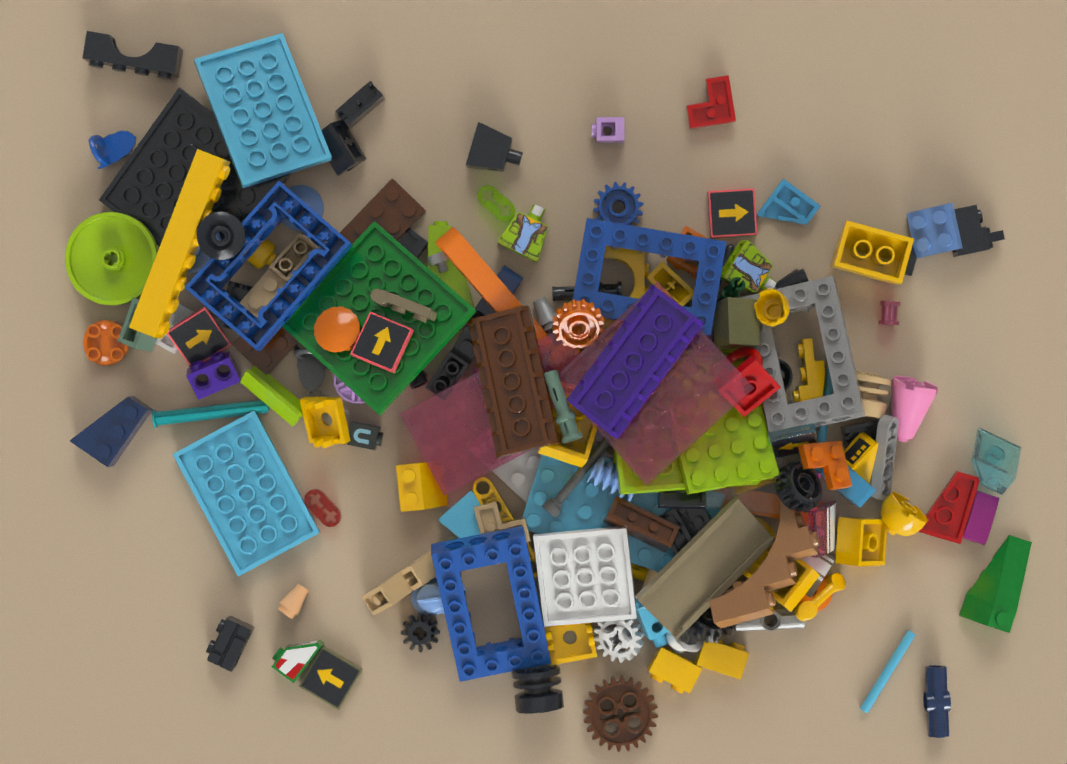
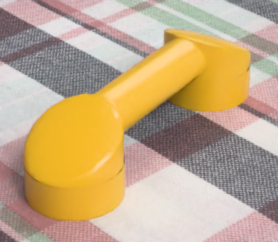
[795,573,846,621]

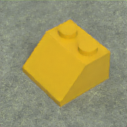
[396,459,448,512]
[835,517,887,566]

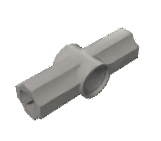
[734,608,806,631]

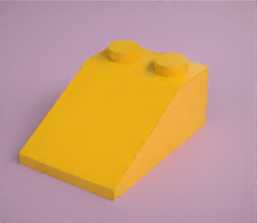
[538,381,598,468]
[743,544,820,612]

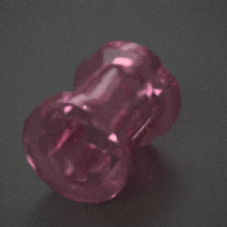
[878,301,900,325]

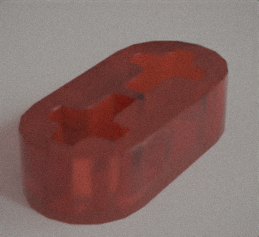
[304,489,342,527]

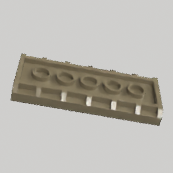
[635,496,775,639]

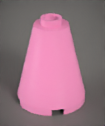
[891,376,938,442]

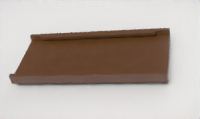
[468,305,560,459]

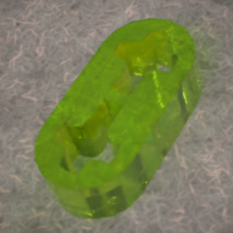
[477,185,516,222]

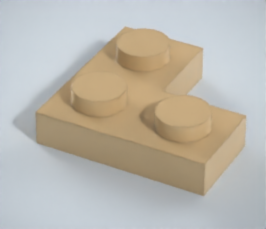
[474,501,531,542]

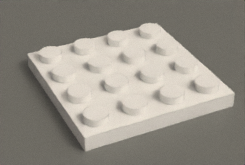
[533,527,637,627]

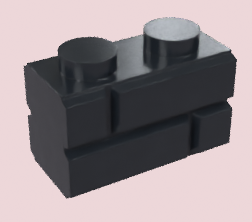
[206,616,255,672]

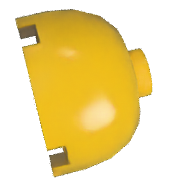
[880,491,928,536]

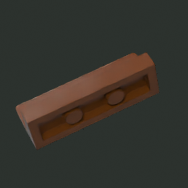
[603,496,680,553]

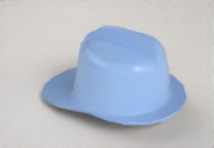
[411,577,466,615]

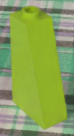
[428,221,474,308]

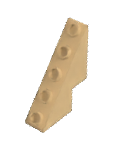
[361,535,456,615]

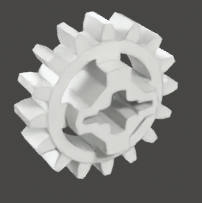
[594,619,644,663]

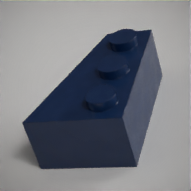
[70,396,153,467]

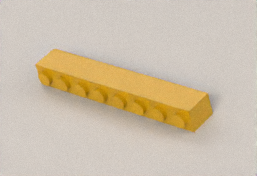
[129,149,230,339]

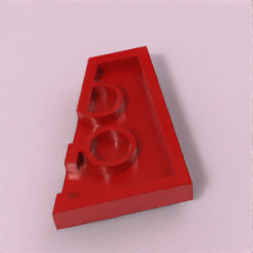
[919,471,980,544]

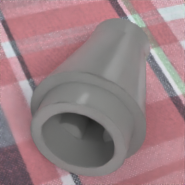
[533,297,557,333]

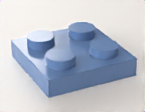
[906,203,962,258]

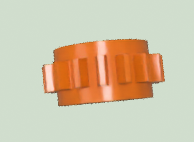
[552,299,604,349]

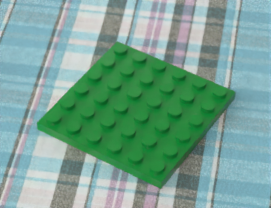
[282,221,476,416]

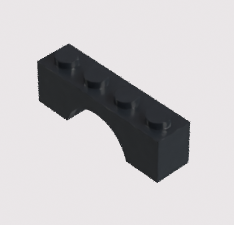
[82,31,183,80]

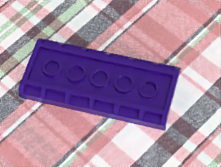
[566,284,705,439]

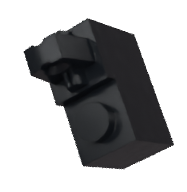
[952,205,1005,257]

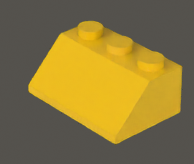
[830,220,914,285]

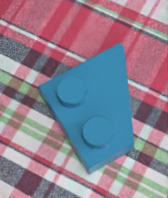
[756,178,821,225]

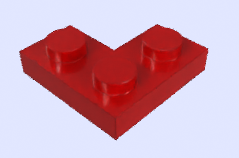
[686,75,736,129]

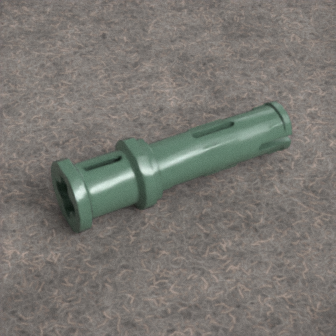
[543,370,583,443]

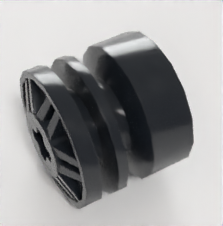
[512,664,564,714]

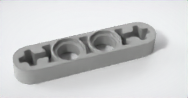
[871,414,899,501]

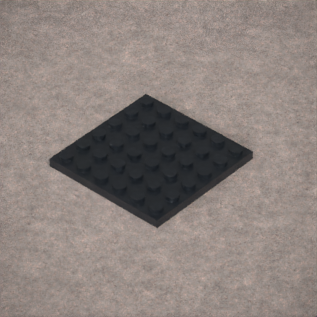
[99,88,292,274]

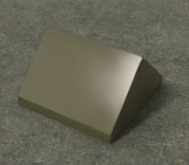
[713,297,761,350]

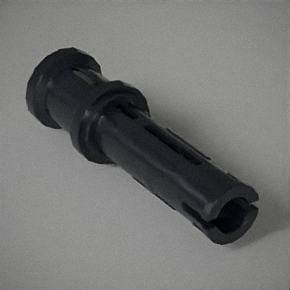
[552,281,622,301]

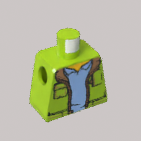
[497,204,548,263]
[720,240,776,293]

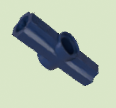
[923,665,951,738]

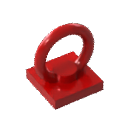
[714,347,781,417]

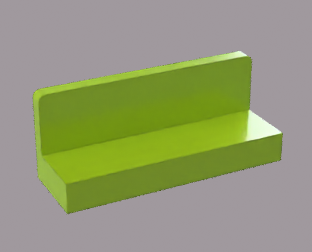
[240,366,303,427]

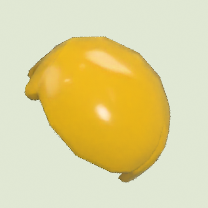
[754,288,790,327]

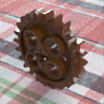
[583,675,658,752]

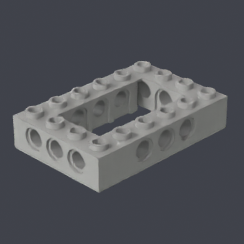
[741,275,866,437]

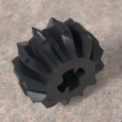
[401,612,440,652]

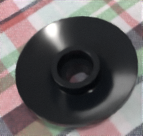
[197,212,245,260]

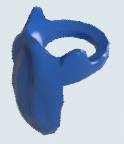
[88,130,136,169]

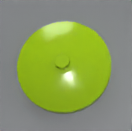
[65,212,158,305]

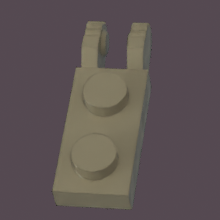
[370,289,437,323]

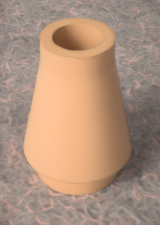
[278,583,309,619]

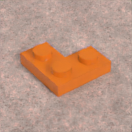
[798,441,852,490]

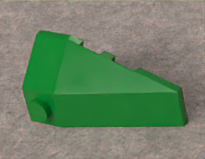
[959,535,1032,633]

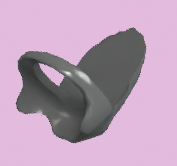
[294,345,326,392]

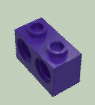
[186,351,241,400]

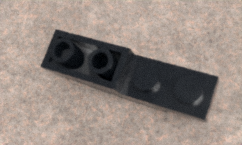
[426,310,485,401]

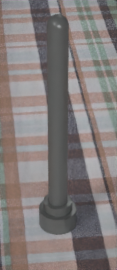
[541,433,613,518]

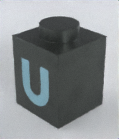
[347,421,384,450]

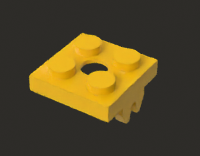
[300,397,351,448]
[544,623,597,665]

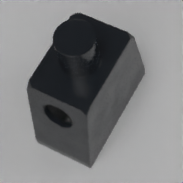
[466,122,523,172]

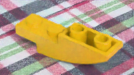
[792,338,825,433]

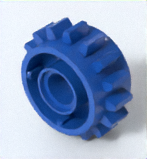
[593,182,644,225]

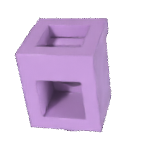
[591,117,625,144]

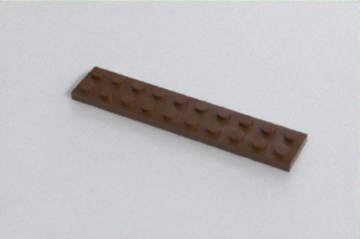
[232,178,426,375]

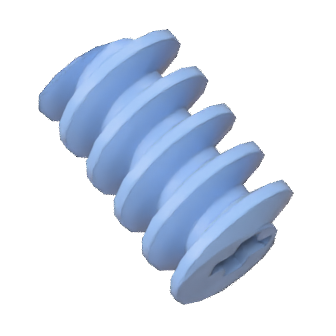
[587,457,634,502]

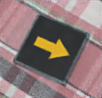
[767,423,819,458]

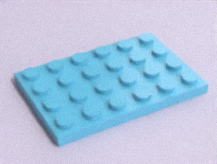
[194,33,332,188]
[172,411,321,577]

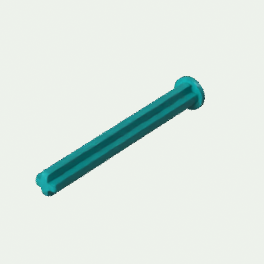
[152,400,269,428]

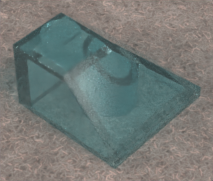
[971,428,1021,495]

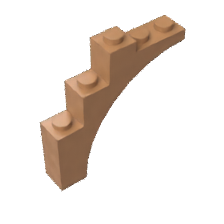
[709,500,820,628]

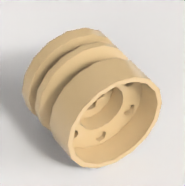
[856,371,891,419]

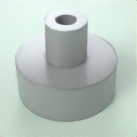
[427,252,450,273]

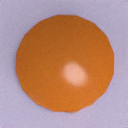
[314,307,360,352]
[83,320,129,366]

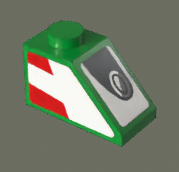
[271,640,324,683]

